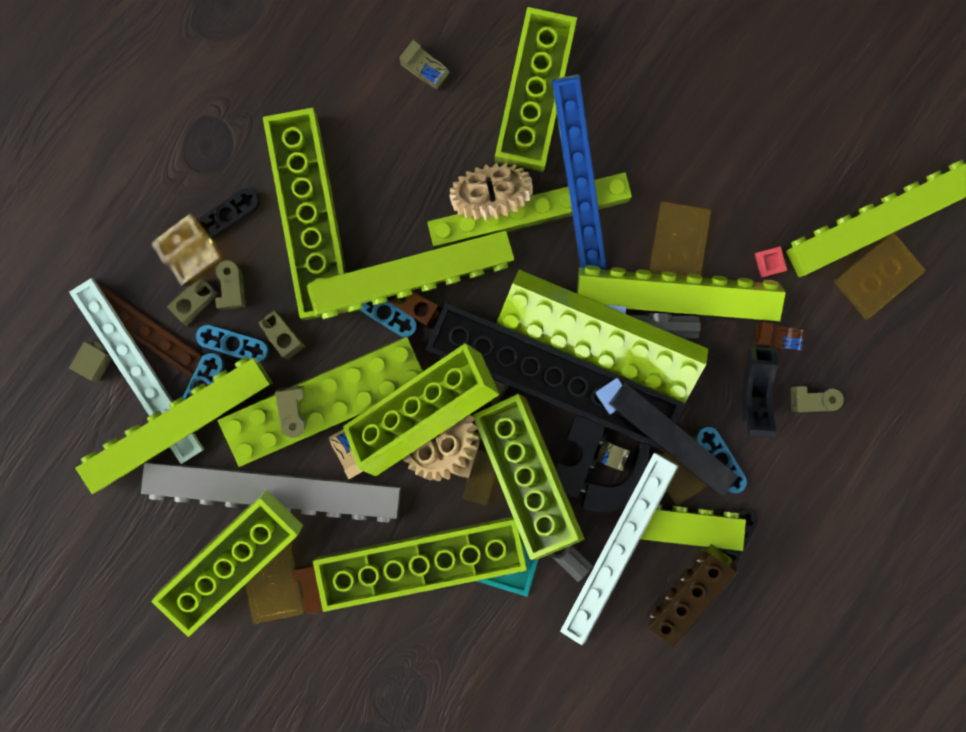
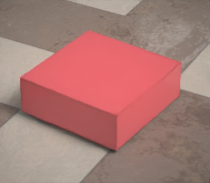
[755,246,787,278]

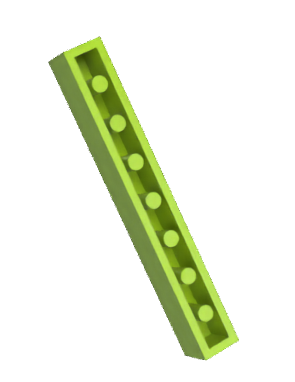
[786,159,966,278]
[427,172,632,250]
[307,231,514,319]
[576,265,786,321]
[75,356,273,494]

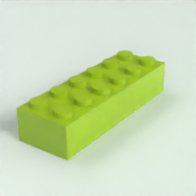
[495,7,577,173]
[343,343,500,476]
[472,394,585,560]
[151,489,303,637]

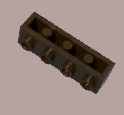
[648,544,737,647]

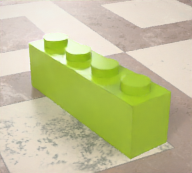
[640,504,746,551]

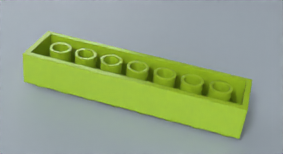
[263,108,348,320]
[496,270,708,404]
[217,336,423,467]
[313,516,527,612]

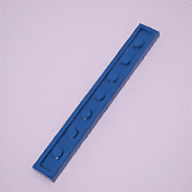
[552,74,607,270]

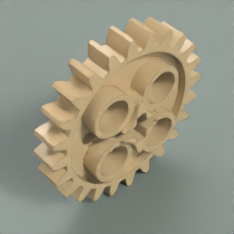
[449,163,533,221]
[403,415,479,481]

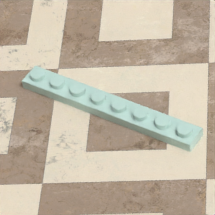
[69,278,205,464]
[560,453,679,645]

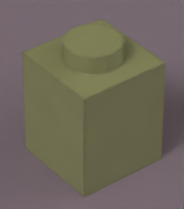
[69,340,112,381]

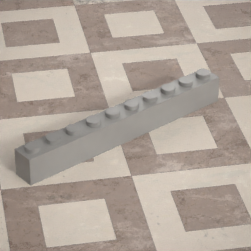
[141,462,401,523]

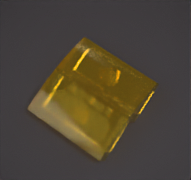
[152,214,224,286]

